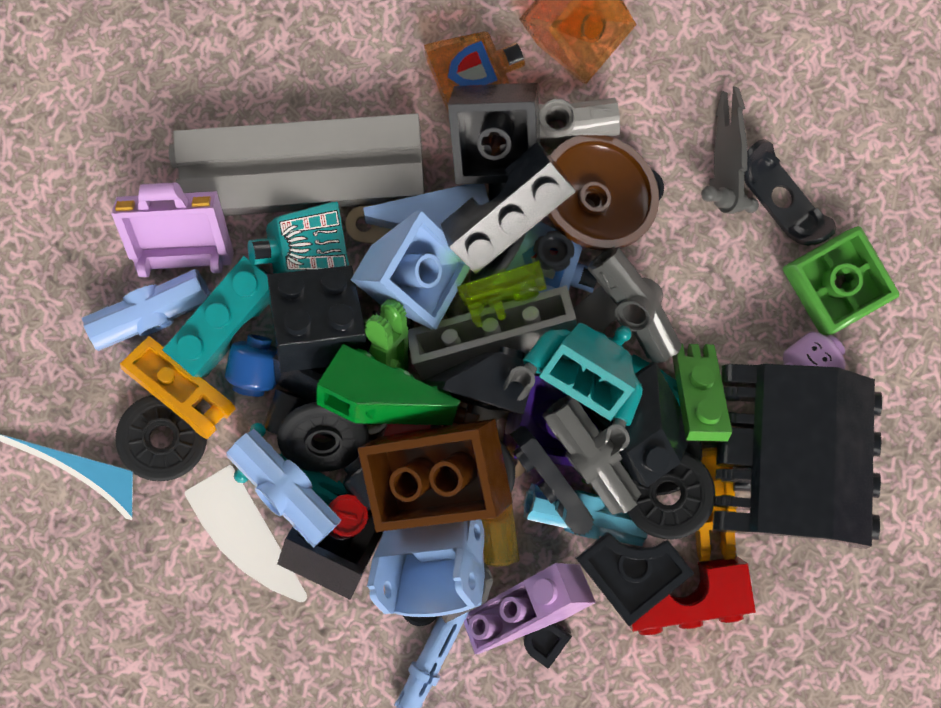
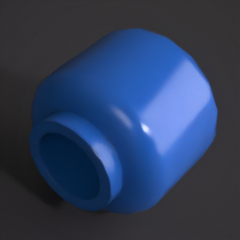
[225,334,277,397]

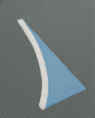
[0,434,133,520]

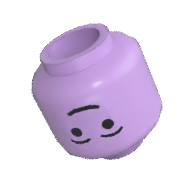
[783,332,846,369]

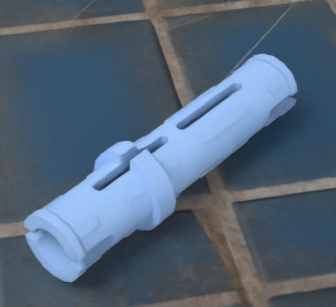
[394,612,469,708]

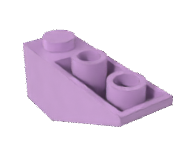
[464,563,596,655]

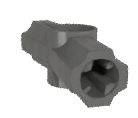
[587,246,682,363]
[542,395,641,515]

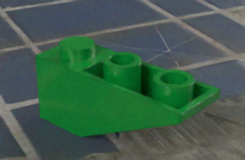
[317,344,460,425]

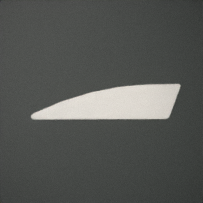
[185,465,307,602]

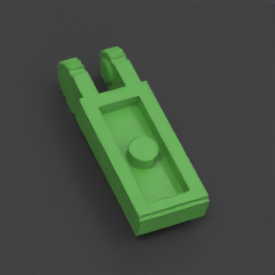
[365,298,408,371]

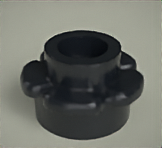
[533,231,575,272]

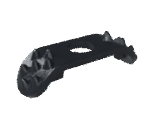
[744,139,836,246]

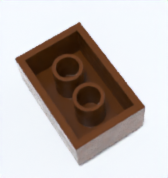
[358,419,513,532]

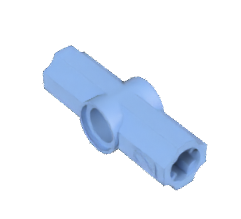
[226,429,341,548]

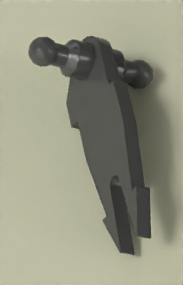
[701,86,759,214]

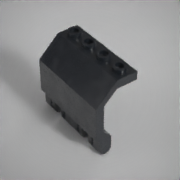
[713,364,882,549]

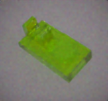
[457,261,547,327]

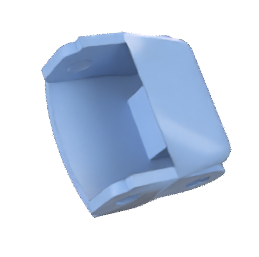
[367,519,485,617]

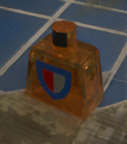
[424,31,525,115]

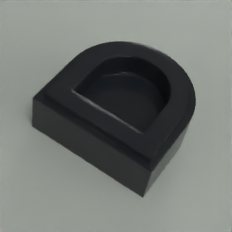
[523,623,572,669]

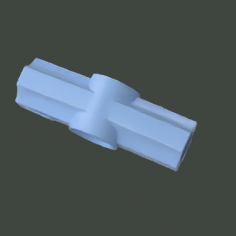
[82,269,211,351]

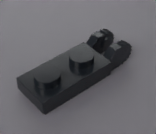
[510,425,594,536]

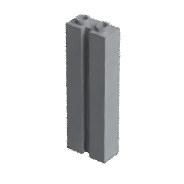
[169,113,425,216]

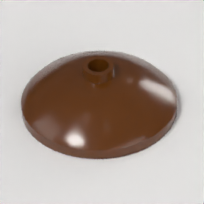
[547,135,659,251]

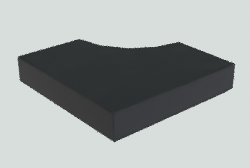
[575,532,695,627]

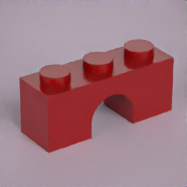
[630,556,756,635]

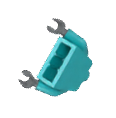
[503,323,643,456]

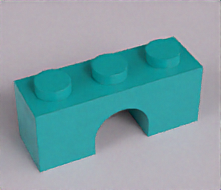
[162,256,270,377]

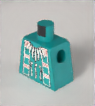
[248,202,349,274]

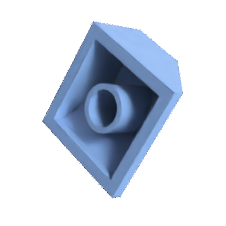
[351,211,470,330]

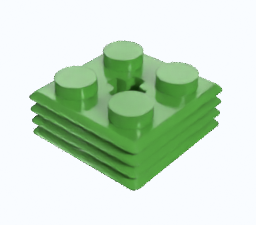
[783,226,900,335]

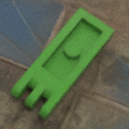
[672,343,732,441]

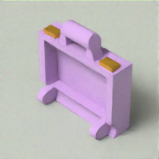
[111,182,233,277]

